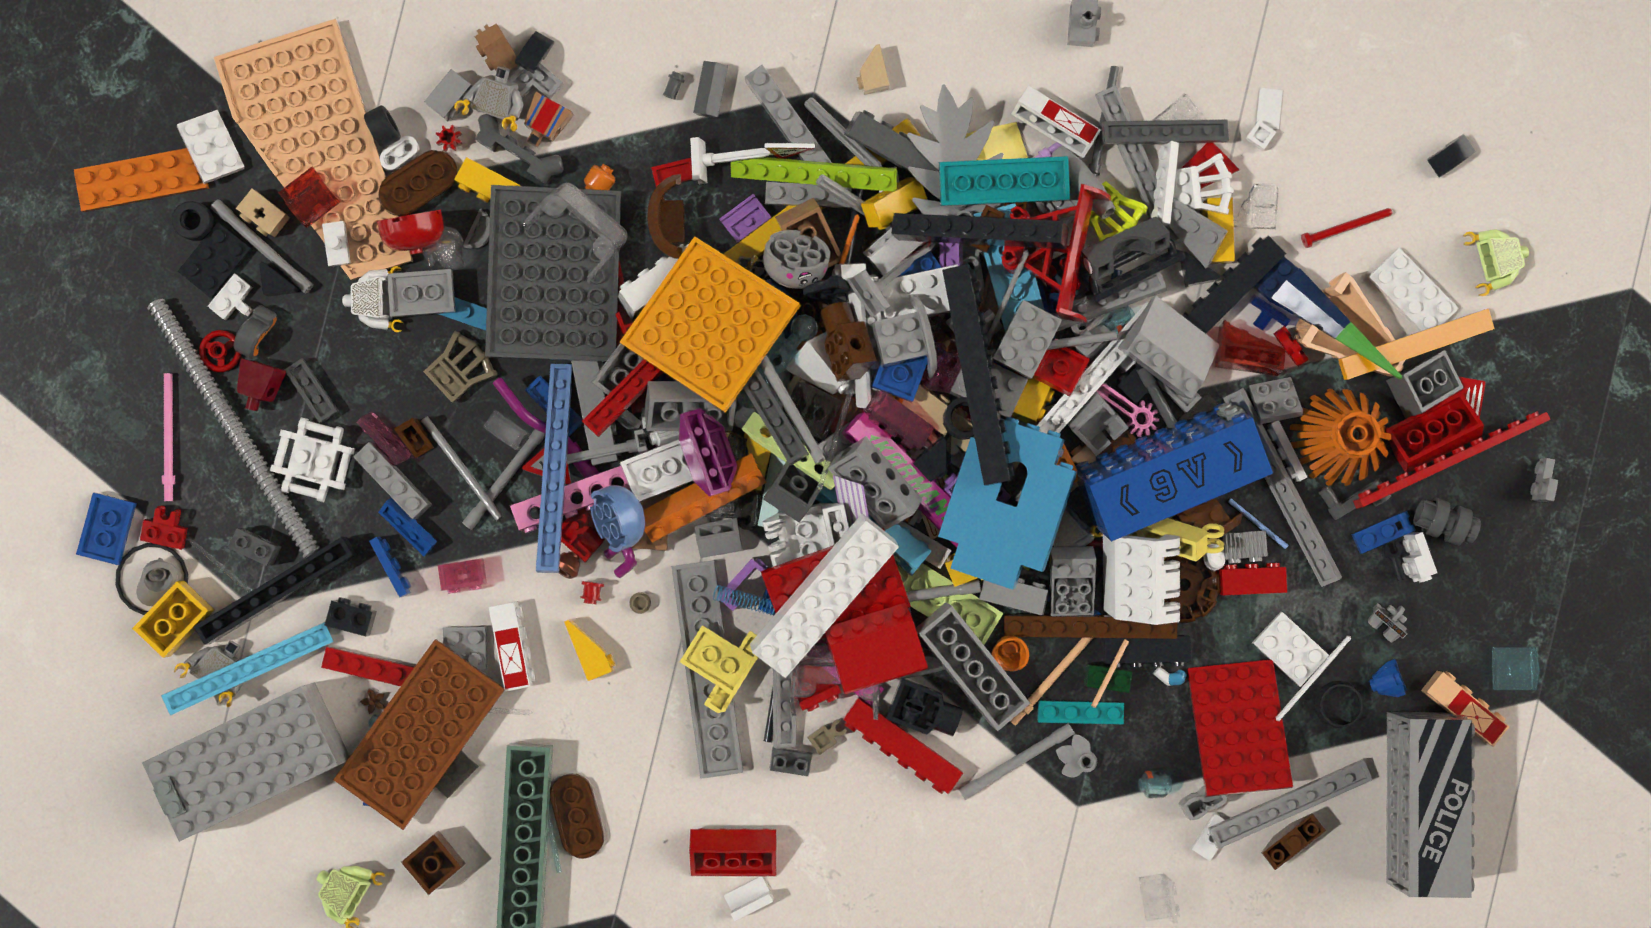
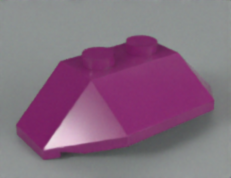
[679,408,737,497]

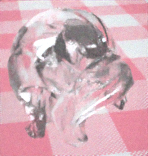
[423,226,465,269]

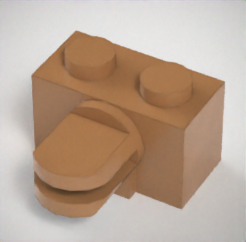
[475,23,518,71]

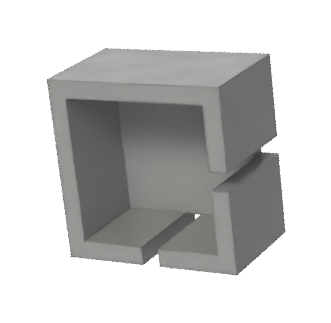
[1067,391,1129,456]

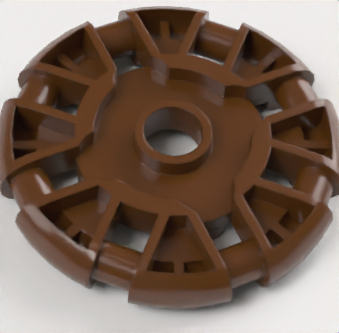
[1164,555,1221,623]

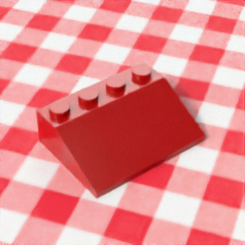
[824,603,928,694]

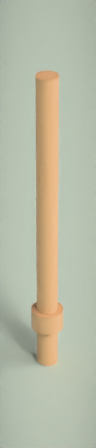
[1010,638,1093,726]

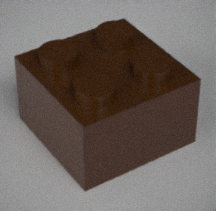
[401,831,466,895]

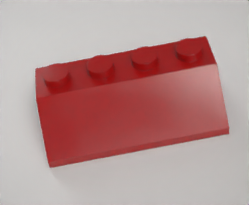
[1385,392,1484,473]
[689,828,777,876]

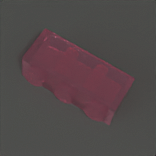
[863,390,935,449]

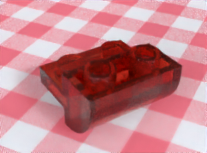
[278,166,340,228]

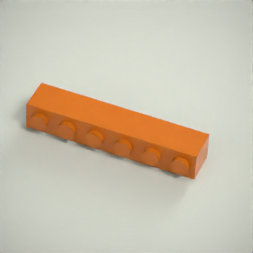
[643,453,767,543]

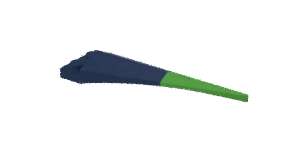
[1254,257,1402,379]

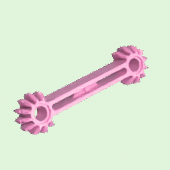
[1054,339,1159,437]

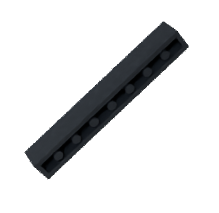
[891,213,1069,249]
[193,537,358,645]

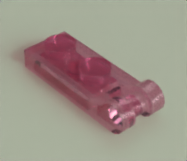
[357,412,411,466]

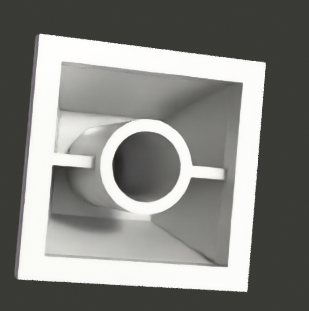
[786,332,850,394]

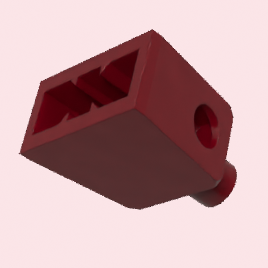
[237,358,286,411]

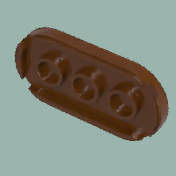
[379,150,457,216]
[550,773,604,859]

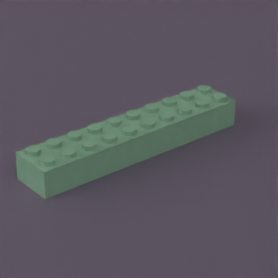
[496,743,553,928]

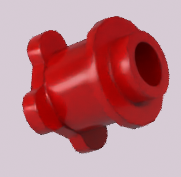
[580,581,604,604]

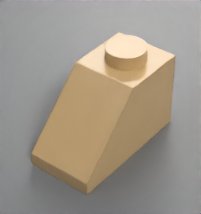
[856,44,889,95]

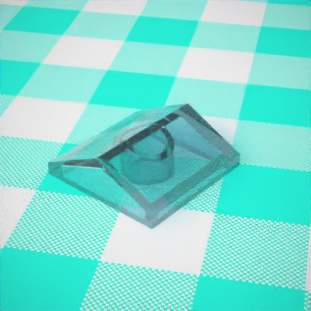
[1492,647,1540,690]

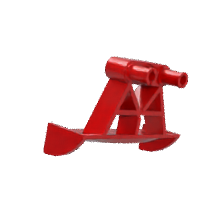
[1001,184,1111,323]

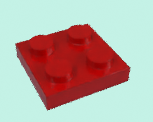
[1032,347,1090,397]

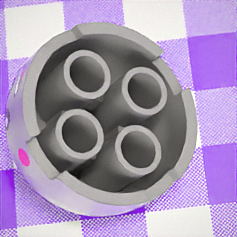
[763,230,830,289]

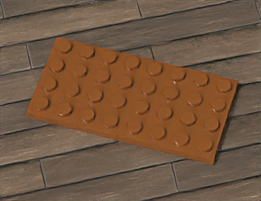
[333,639,505,830]

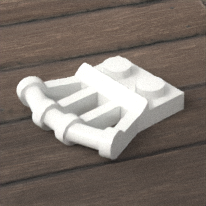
[1173,153,1233,215]

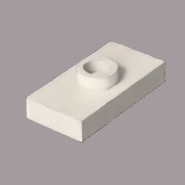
[1191,813,1225,861]

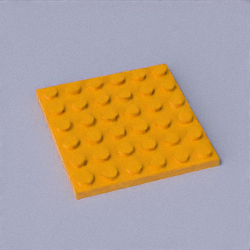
[620,236,801,413]

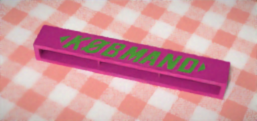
[841,412,959,547]

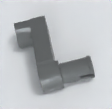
[1318,478,1392,520]

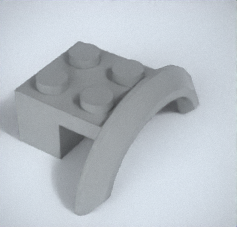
[871,294,937,379]

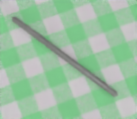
[987,250,1029,348]

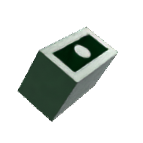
[1084,664,1132,693]

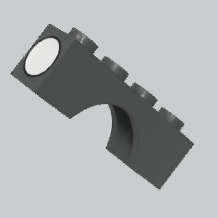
[1081,217,1170,281]

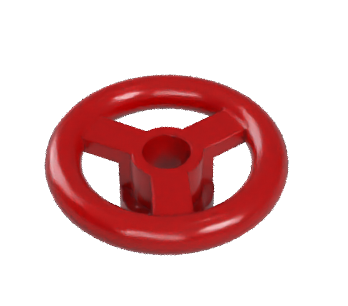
[199,330,241,372]

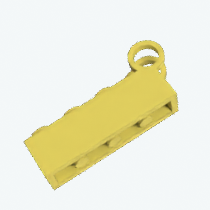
[1128,518,1224,561]

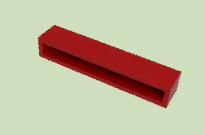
[843,697,963,794]

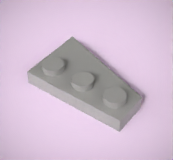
[1168,198,1228,268]

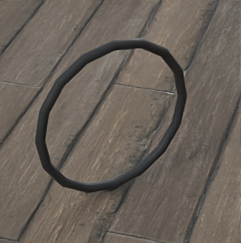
[115,543,188,615]

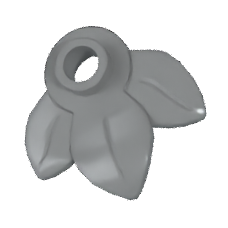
[1056,734,1097,777]

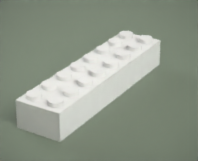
[750,513,899,678]

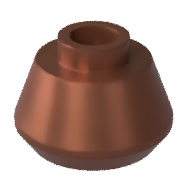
[559,551,580,579]

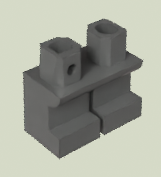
[769,747,812,776]

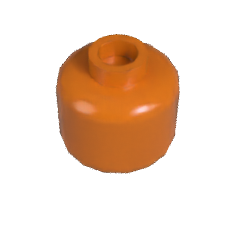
[584,164,616,190]

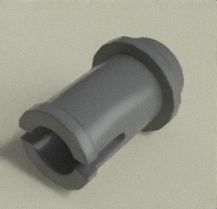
[663,71,684,100]

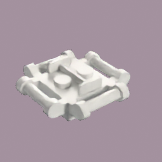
[270,417,355,502]

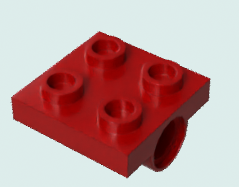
[561,508,606,562]

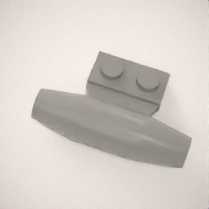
[1044,146,1116,225]

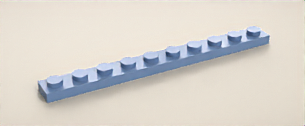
[536,364,573,573]

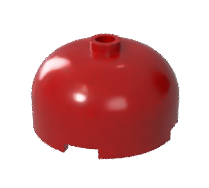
[377,209,444,255]

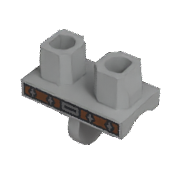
[1368,603,1407,643]

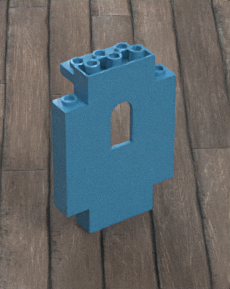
[938,416,1077,590]

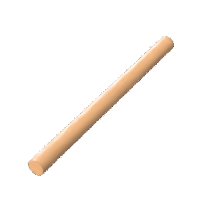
[1091,639,1129,708]

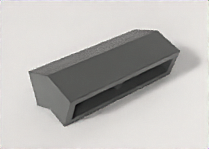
[693,61,728,119]

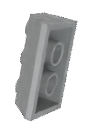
[591,343,643,395]

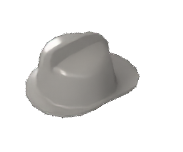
[136,558,178,606]

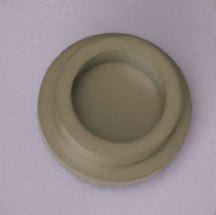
[629,592,651,614]

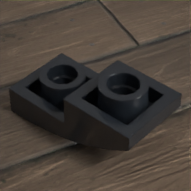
[515,31,554,74]
[1427,134,1476,177]

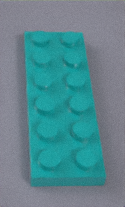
[939,156,1070,206]

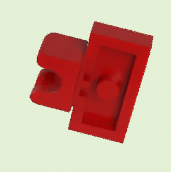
[140,505,188,550]

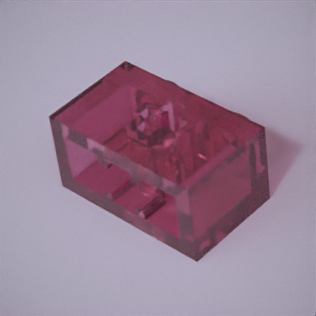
[438,559,487,594]

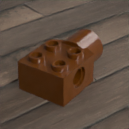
[821,302,877,382]

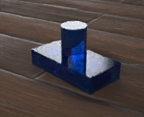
[1249,294,1291,331]

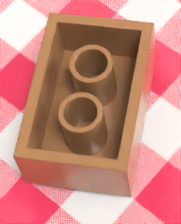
[775,198,841,268]

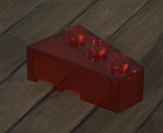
[1215,320,1286,376]

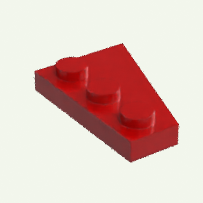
[1182,143,1240,189]

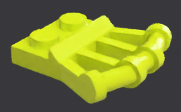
[1089,181,1148,242]

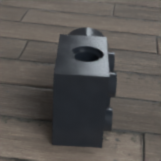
[886,677,963,737]

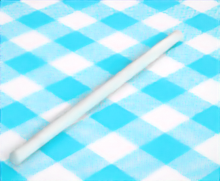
[1276,636,1351,721]

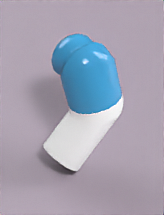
[1153,666,1186,686]

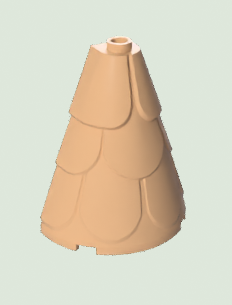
[1294,272,1405,376]

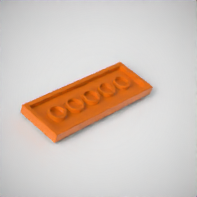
[74,148,209,212]

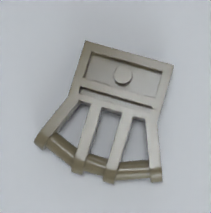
[423,330,498,403]

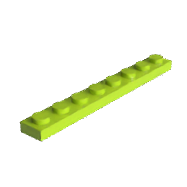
[731,157,897,192]

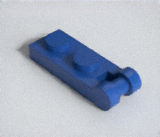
[1351,510,1416,554]

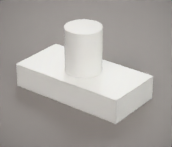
[322,221,351,267]

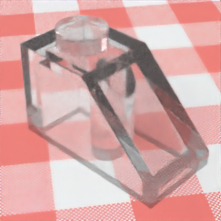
[483,410,530,451]

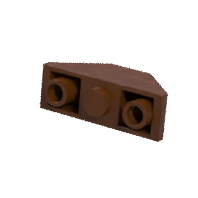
[1261,813,1326,870]

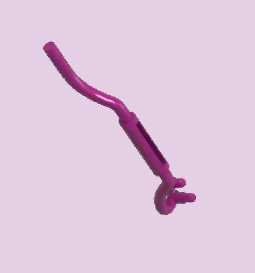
[493,377,637,578]

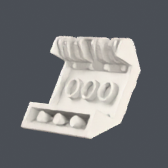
[763,503,849,567]
[1103,534,1180,625]

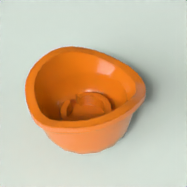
[992,635,1029,671]

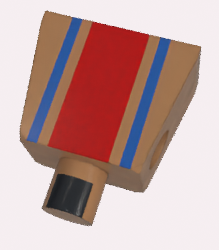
[524,92,573,147]

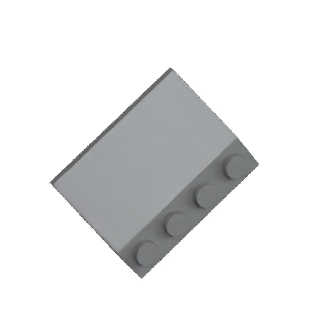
[1118,295,1219,399]

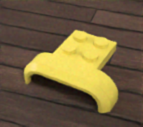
[680,625,758,713]

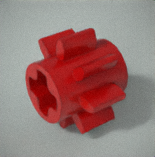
[436,125,462,152]

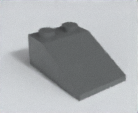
[1386,350,1464,418]

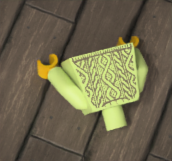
[1463,229,1529,296]
[317,866,386,928]

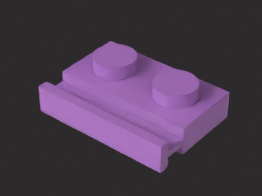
[720,194,772,244]

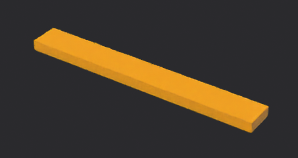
[1338,309,1494,380]

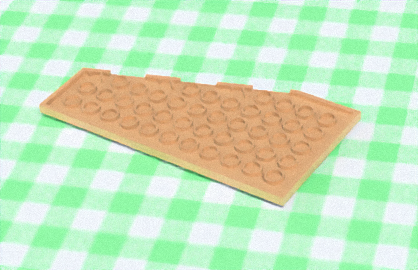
[214,19,413,281]

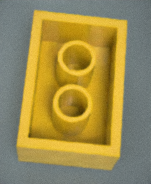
[132,581,215,658]

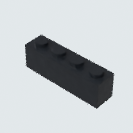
[1102,635,1191,668]

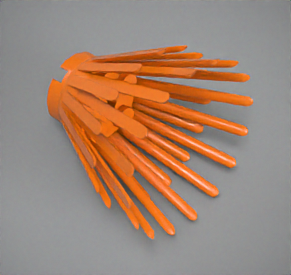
[1290,389,1391,486]

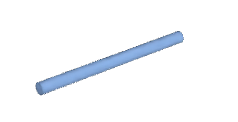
[1228,498,1289,549]

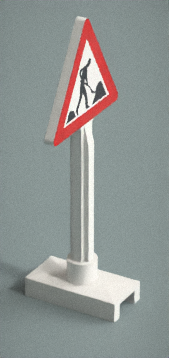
[690,137,815,184]

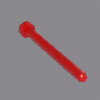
[1301,208,1392,248]

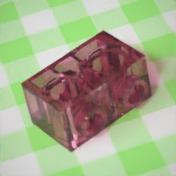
[921,342,961,393]

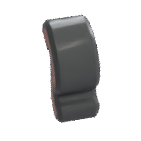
[234,305,278,359]

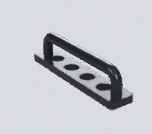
[1085,239,1186,302]

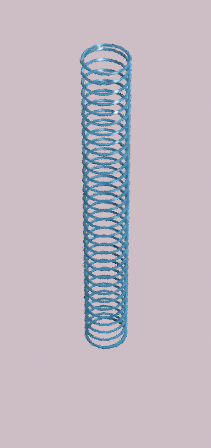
[713,585,775,615]

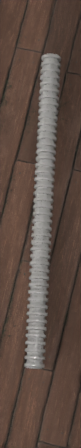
[147,298,320,558]

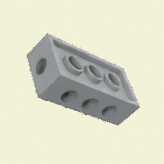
[827,436,923,530]

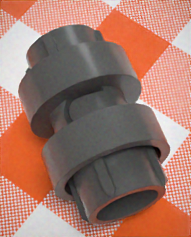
[1413,498,1481,546]

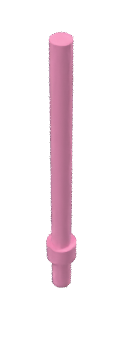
[162,373,175,501]

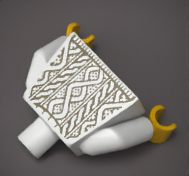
[342,266,403,332]

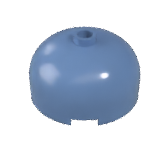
[590,485,645,552]

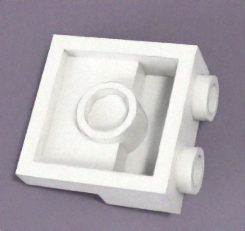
[1402,532,1437,583]

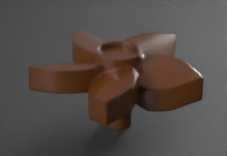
[360,688,385,715]

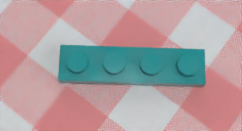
[1037,700,1124,724]

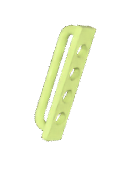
[742,412,835,490]

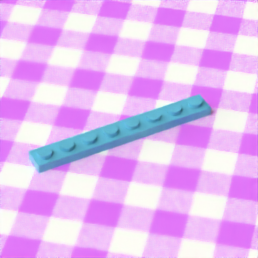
[161,622,334,715]

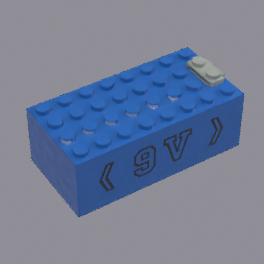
[1076,402,1273,542]

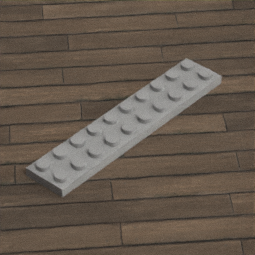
[671,560,743,779]

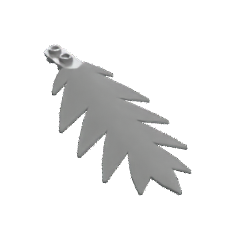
[907,84,1004,295]

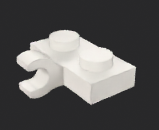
[208,273,253,320]

